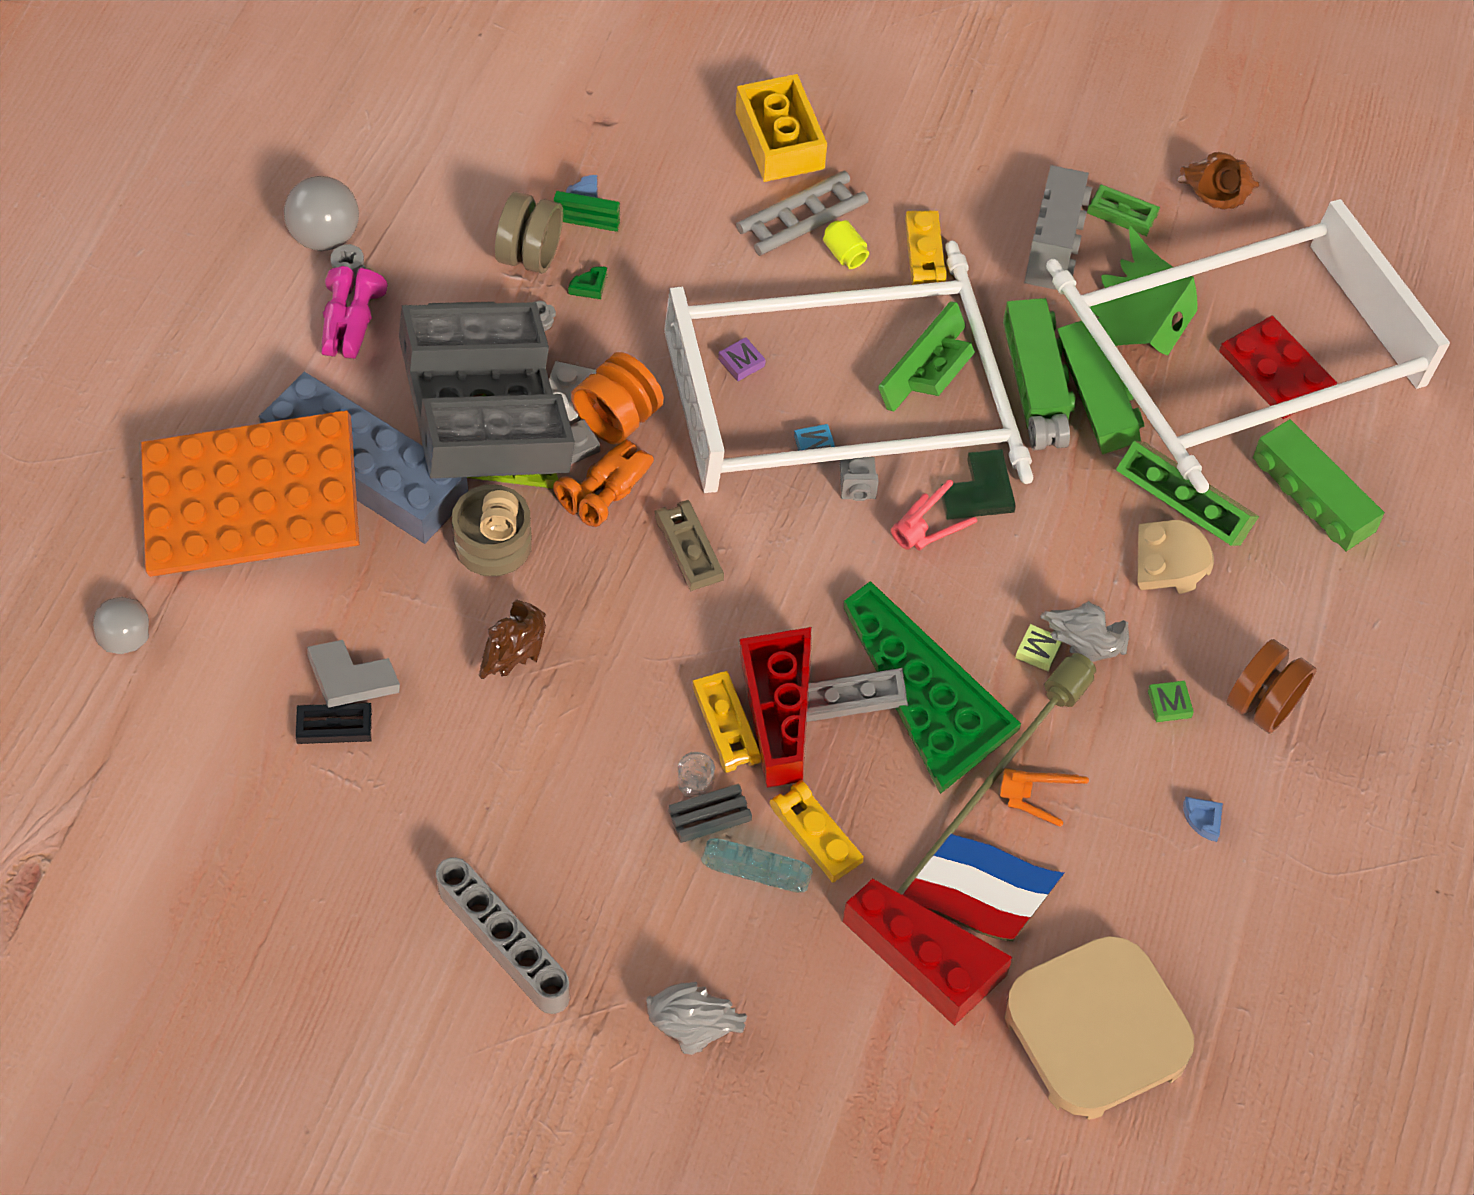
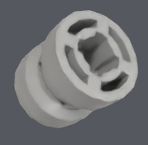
[1028,414,1070,451]

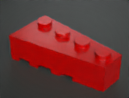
[739,627,812,788]
[843,878,1013,1026]

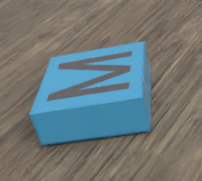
[794,424,835,450]

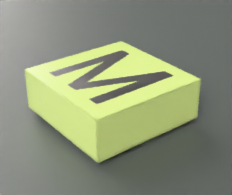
[1015,624,1062,672]

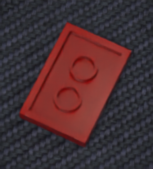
[1219,315,1337,420]

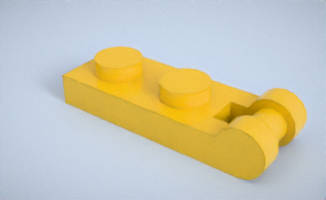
[905,211,946,285]
[693,671,761,773]
[770,780,864,883]

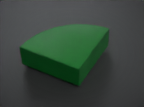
[568,266,607,300]

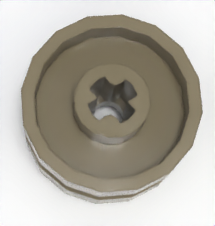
[495,192,563,274]
[452,485,532,576]

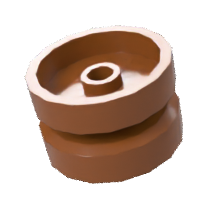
[1226,639,1317,734]

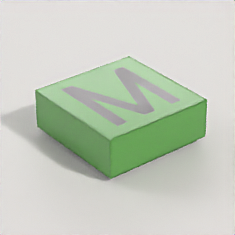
[1148,681,1194,722]

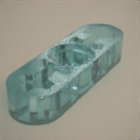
[701,838,813,893]

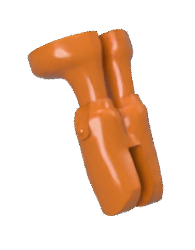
[553,439,654,527]

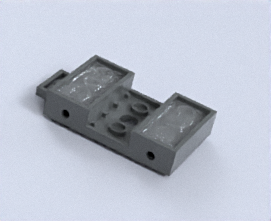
[399,302,575,479]

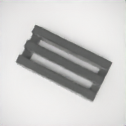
[668,784,752,843]

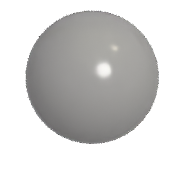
[284,176,359,251]

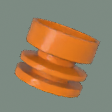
[571,352,664,445]

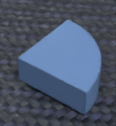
[566,175,598,198]
[1183,797,1223,842]

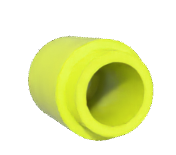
[823,220,869,269]

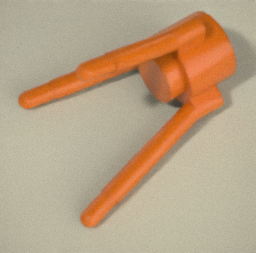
[1000,768,1089,827]

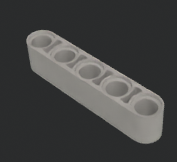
[436,857,570,1014]

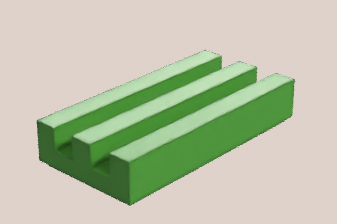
[1087,184,1160,236]

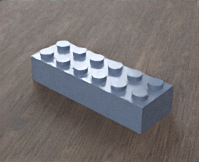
[259,371,468,544]

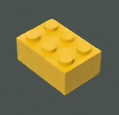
[735,74,827,182]

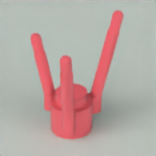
[891,479,977,551]

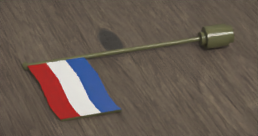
[897,653,1096,942]

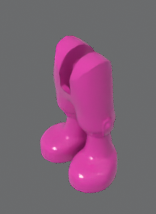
[321,266,388,359]

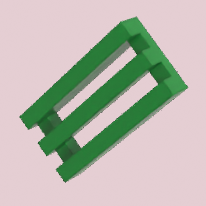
[553,191,620,232]

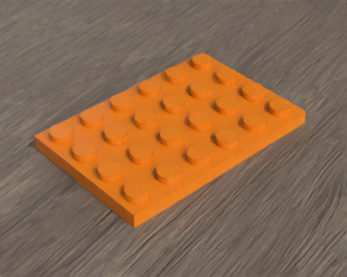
[141,410,360,577]

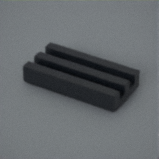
[296,703,372,744]

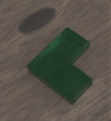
[941,449,1016,520]

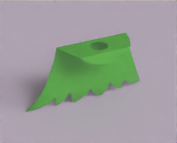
[1090,225,1198,355]

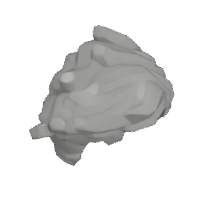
[1040,601,1129,662]
[646,982,747,1055]

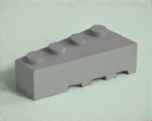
[1024,165,1092,290]

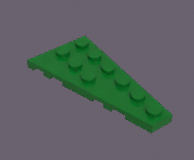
[843,581,1021,794]

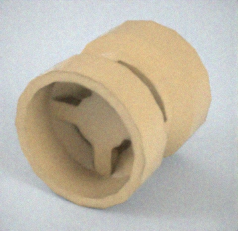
[480,490,519,541]

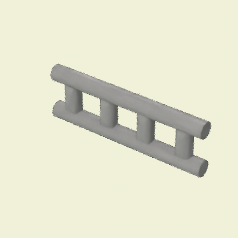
[736,170,868,256]

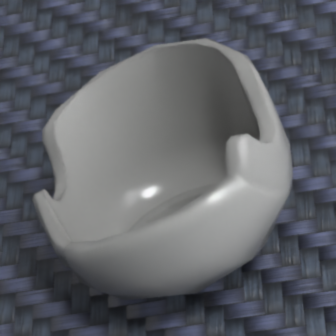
[93,597,149,654]

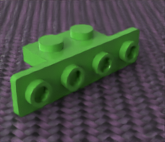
[878,301,975,412]

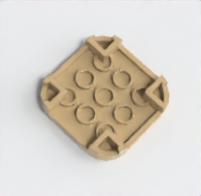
[1004,936,1194,1120]

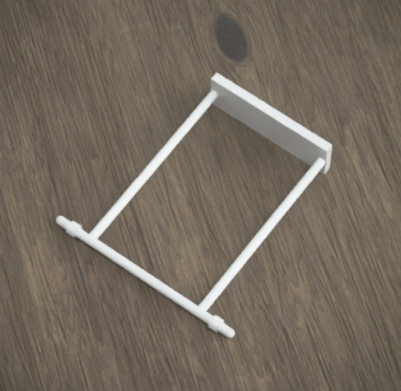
[1046,199,1450,493]
[664,241,1033,493]

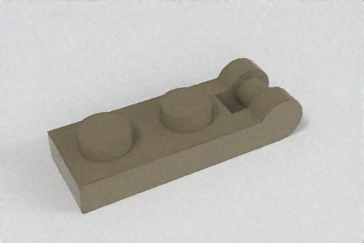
[655,500,724,591]

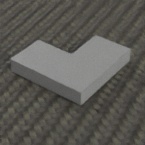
[307,640,400,708]

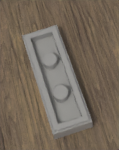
[807,668,908,722]

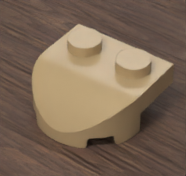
[1138,520,1214,594]

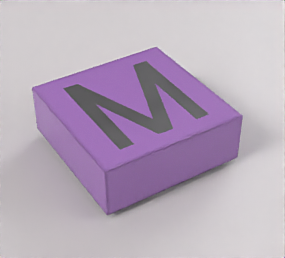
[718,337,766,381]

